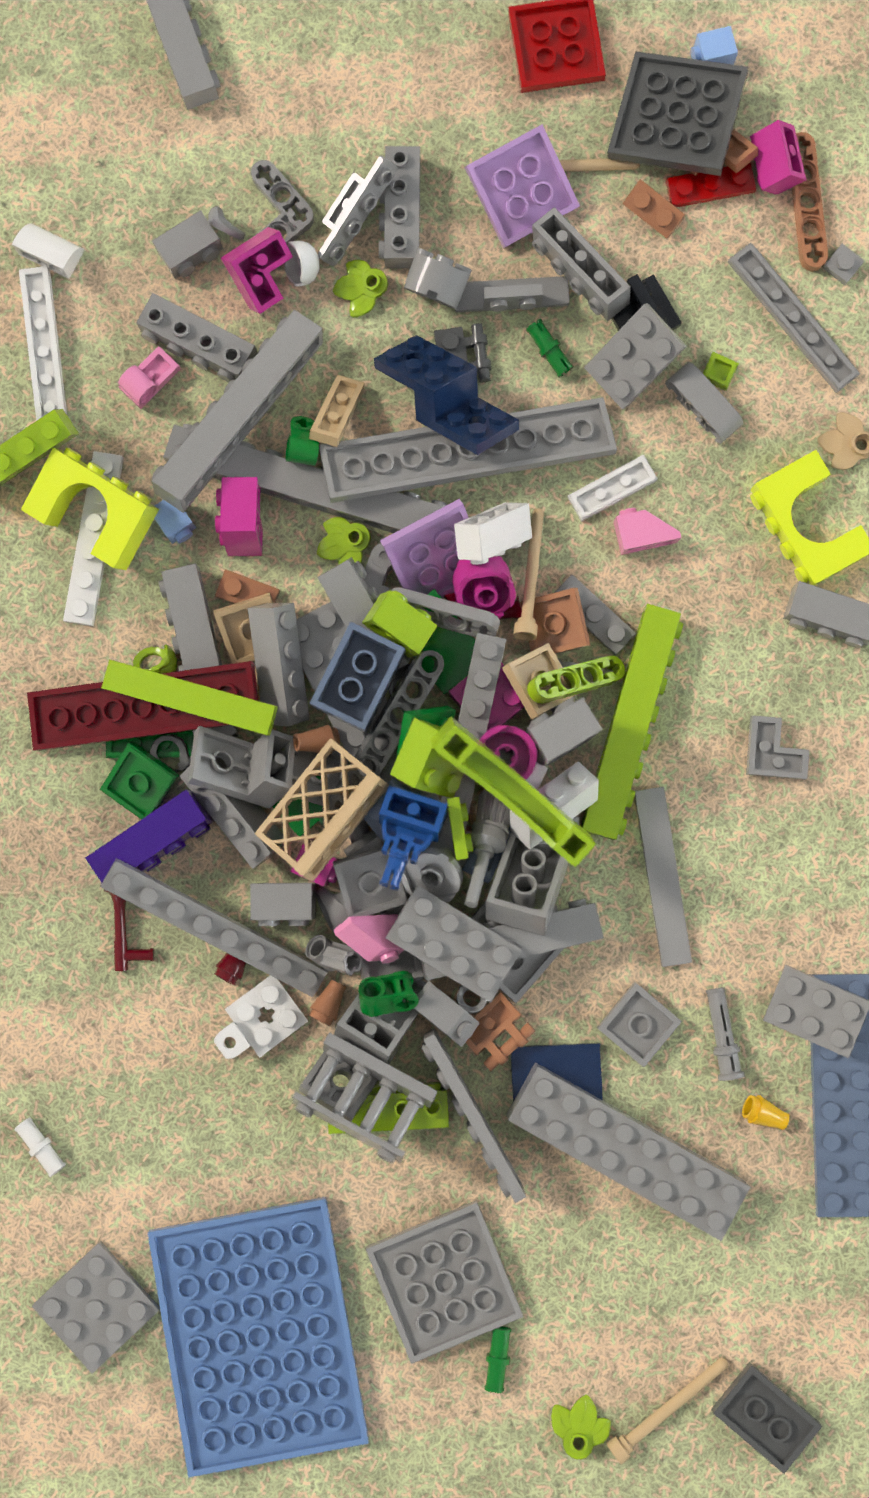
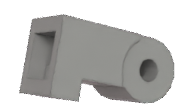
[364,544,393,595]

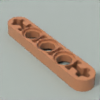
[791,132,828,272]

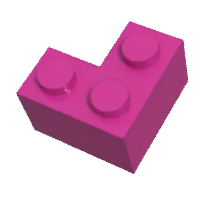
[221,227,293,314]
[215,477,263,556]

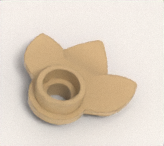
[817,412,869,470]

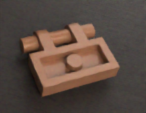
[466,992,535,1071]

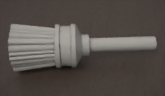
[465,789,510,908]

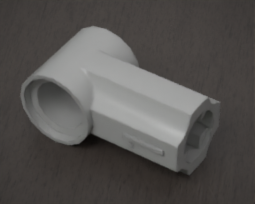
[305,935,364,976]

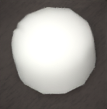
[284,241,320,287]

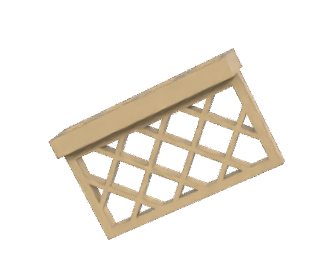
[254,738,389,881]

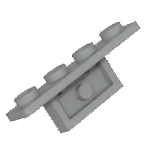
[318,155,398,267]
[455,276,569,313]

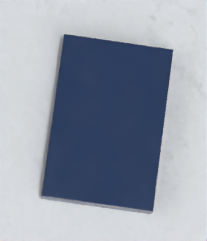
[511,1043,603,1102]

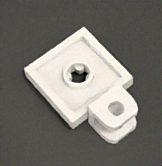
[214,975,308,1059]

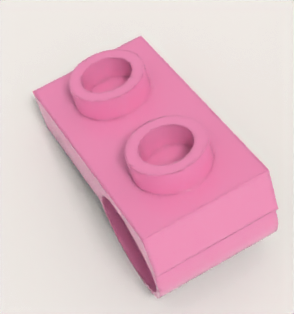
[118,346,181,409]

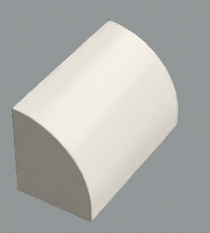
[12,223,85,279]

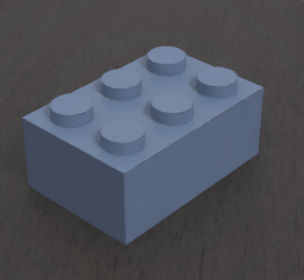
[310,621,406,733]

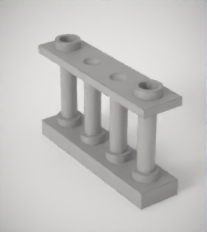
[292,1032,437,1163]

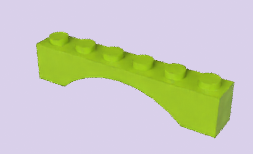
[430,717,596,867]

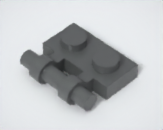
[434,323,492,383]

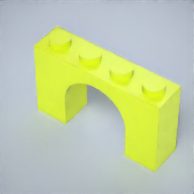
[21,447,159,570]
[750,450,869,586]

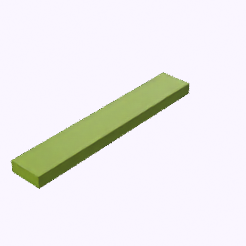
[102,659,278,736]

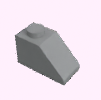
[414,981,480,1047]

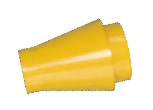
[742,1095,790,1130]

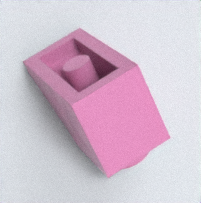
[614,508,681,555]
[334,914,404,964]

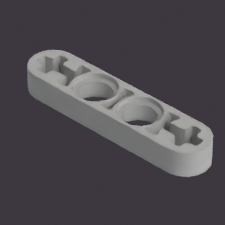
[391,587,500,637]

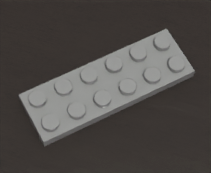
[422,1028,526,1203]

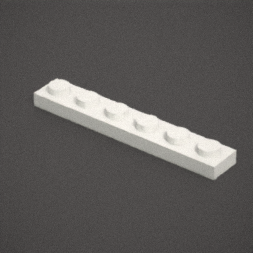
[19,266,67,421]
[63,451,124,627]

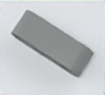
[666,362,743,444]

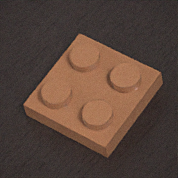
[520,588,590,654]

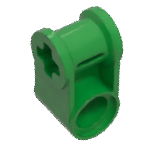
[285,416,319,466]
[358,971,419,1017]

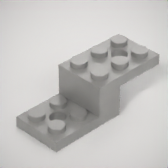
[188,726,348,809]
[299,980,426,1122]

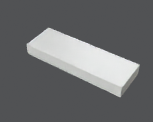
[568,454,658,522]

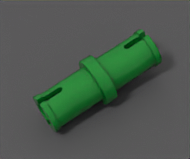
[526,319,574,378]
[484,1326,511,1393]

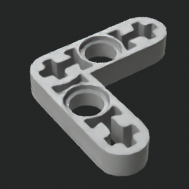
[251,160,314,245]

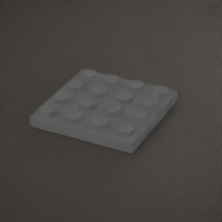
[607,51,748,176]

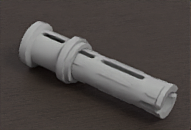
[706,987,745,1081]

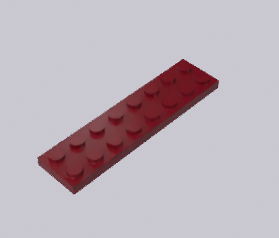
[27,661,259,751]

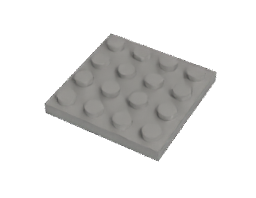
[366,1200,523,1364]

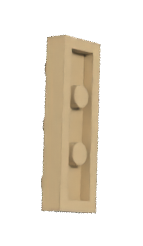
[309,374,365,447]

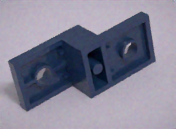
[374,335,519,455]

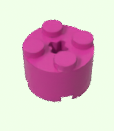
[452,556,516,619]
[479,725,537,780]

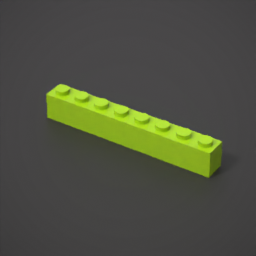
[581,603,684,840]

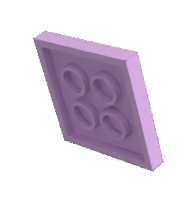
[464,125,580,248]
[380,499,469,598]

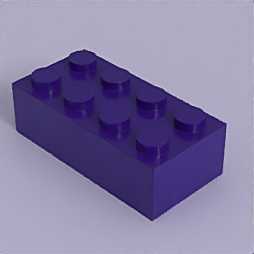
[85,789,214,883]

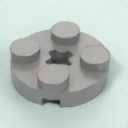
[401,847,463,903]

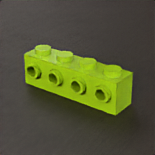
[328,1082,449,1134]

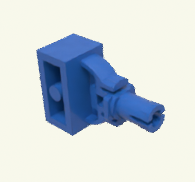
[379,785,448,890]

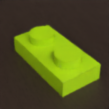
[446,797,473,860]

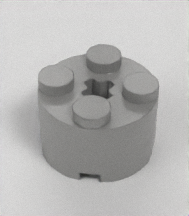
[404,248,472,309]

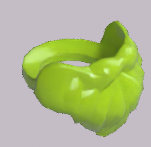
[133,644,177,674]

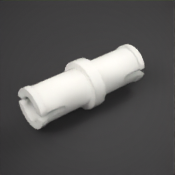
[14,1117,66,1177]

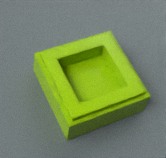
[703,352,739,391]

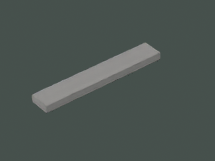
[728,242,860,393]
[635,787,692,967]

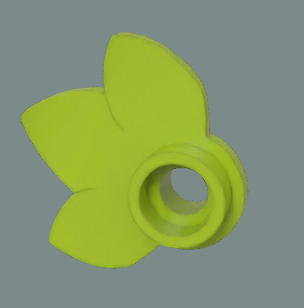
[332,259,388,317]
[317,517,371,565]
[551,1395,611,1460]

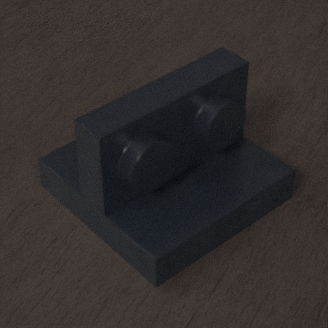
[611,274,682,331]

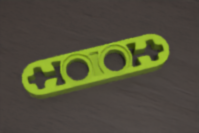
[527,656,625,704]

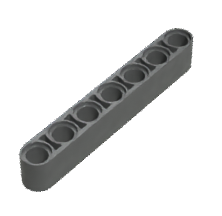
[319,651,444,828]

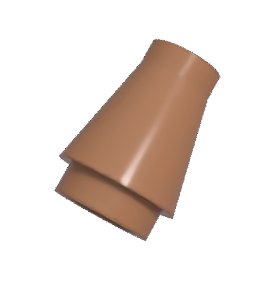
[293,725,340,755]
[309,980,347,1026]

